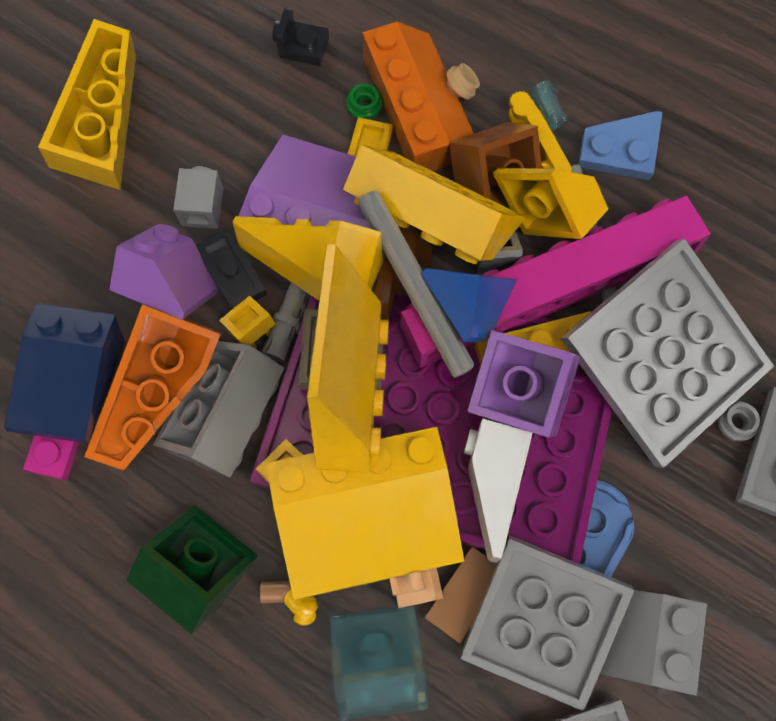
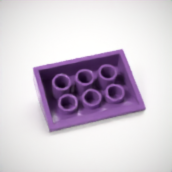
[239,134,400,262]

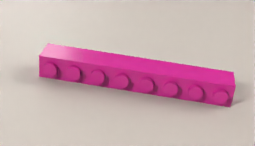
[400,196,711,368]

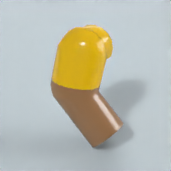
[260,581,318,626]

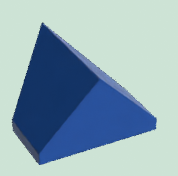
[421,268,517,342]

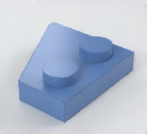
[578,111,663,181]

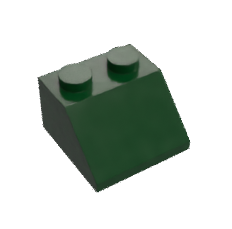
[126,506,257,634]

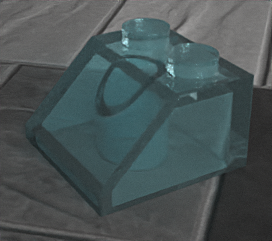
[330,606,428,721]

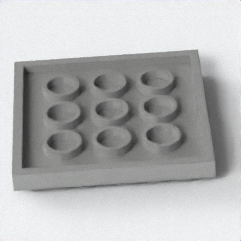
[561,238,774,468]

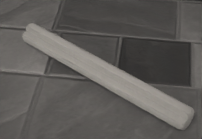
[359,190,474,377]

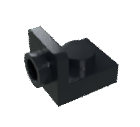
[272,7,329,66]

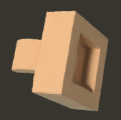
[390,568,443,608]

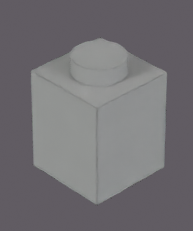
[173,166,224,229]

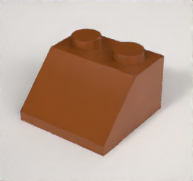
[449,122,542,209]

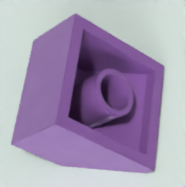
[109,224,219,320]
[467,330,580,438]

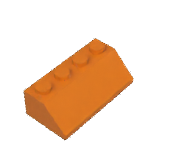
[362,22,474,171]

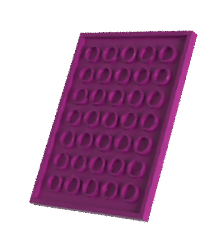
[250,295,612,564]

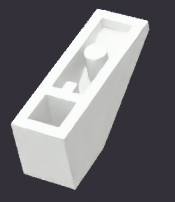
[464,419,533,563]

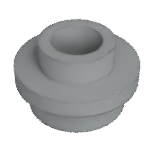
[717,401,760,442]

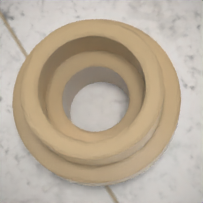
[447,63,480,100]

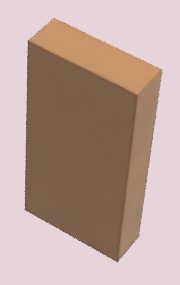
[424,547,497,644]

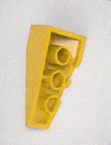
[233,216,383,301]

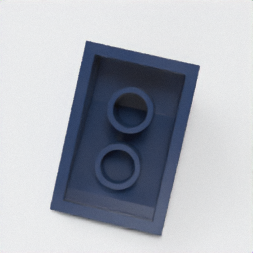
[4,303,125,443]

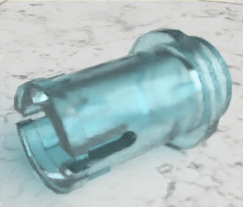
[531,81,568,131]

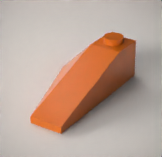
[84,304,221,471]

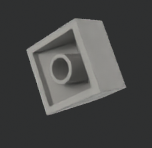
[600,590,707,696]

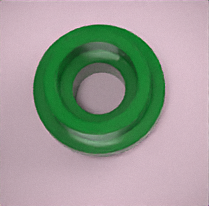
[346,83,382,120]

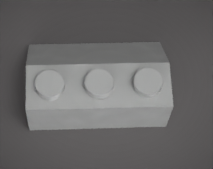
[153,341,284,478]

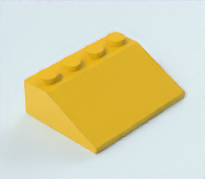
[307,244,389,472]
[266,427,464,600]

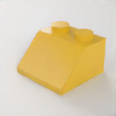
[493,168,608,239]

